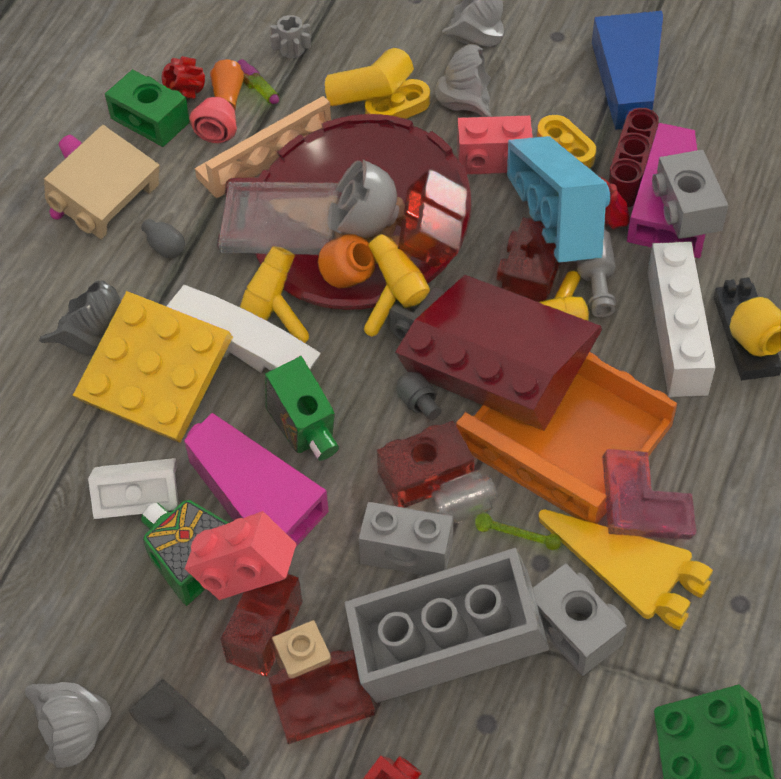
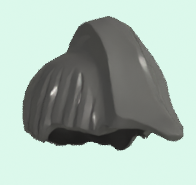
[39,281,120,356]

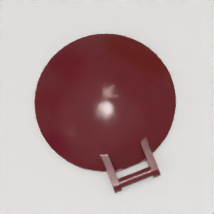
[217,114,472,310]

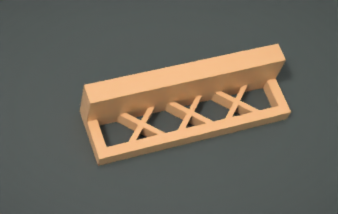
[195,96,331,199]

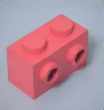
[457,116,533,174]
[184,511,297,600]

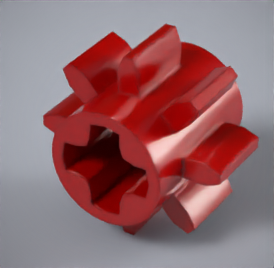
[162,56,205,99]

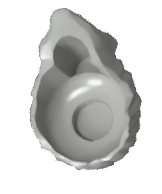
[442,0,504,48]
[435,44,492,117]
[25,682,112,768]

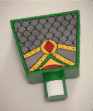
[265,356,339,461]
[141,500,229,606]

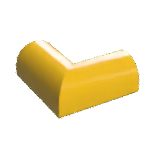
[325,48,414,106]

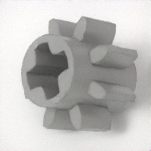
[270,15,311,58]

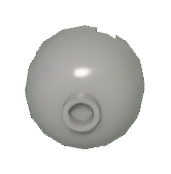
[327,160,399,239]

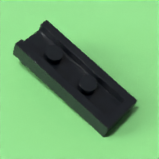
[714,277,781,381]

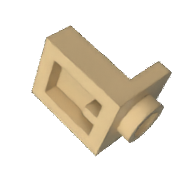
[272,620,331,678]

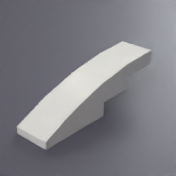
[166,285,321,373]

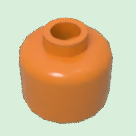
[318,234,376,289]

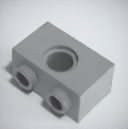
[652,150,728,239]
[358,502,453,576]
[533,563,627,676]

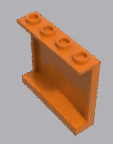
[455,352,677,524]

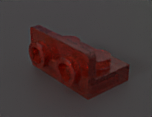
[269,649,375,744]

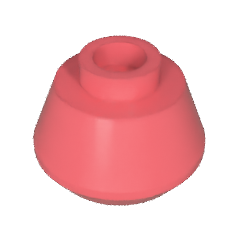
[189,97,237,143]

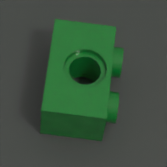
[105,69,190,147]

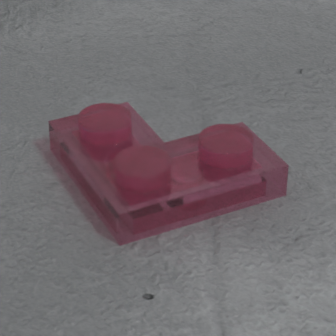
[602,449,696,540]

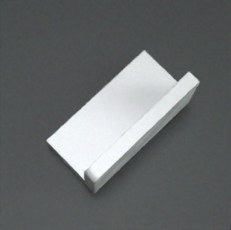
[88,458,179,519]

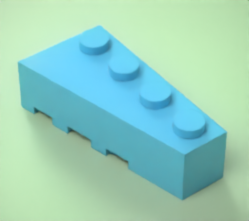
[507,136,610,263]

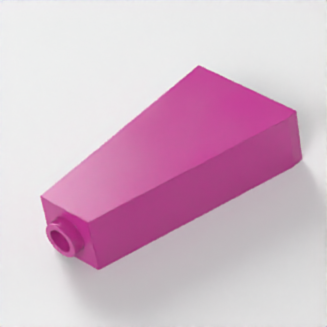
[627,123,706,258]
[184,413,329,547]

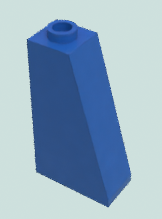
[592,11,663,130]

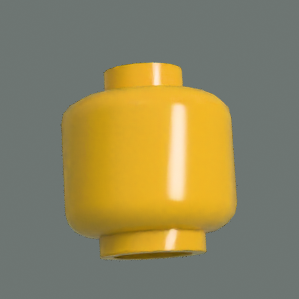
[730,297,781,357]

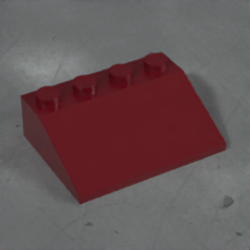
[395,275,602,431]

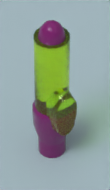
[237,59,279,104]

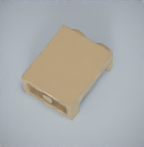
[44,125,160,239]

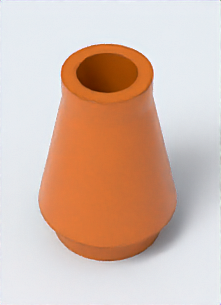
[210,59,244,110]

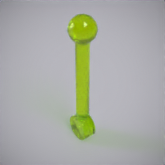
[475,513,562,551]

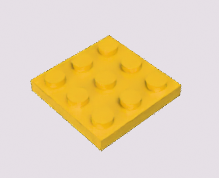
[73,291,233,443]

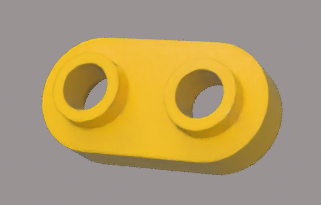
[365,79,430,119]
[537,115,596,169]

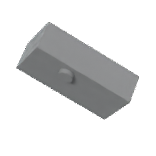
[345,548,550,703]

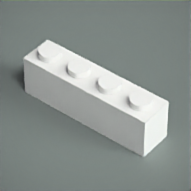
[647,242,716,397]

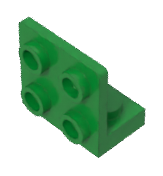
[654,684,775,779]

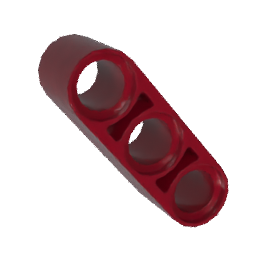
[608,108,659,207]

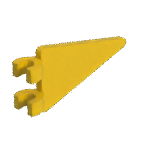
[539,509,713,630]

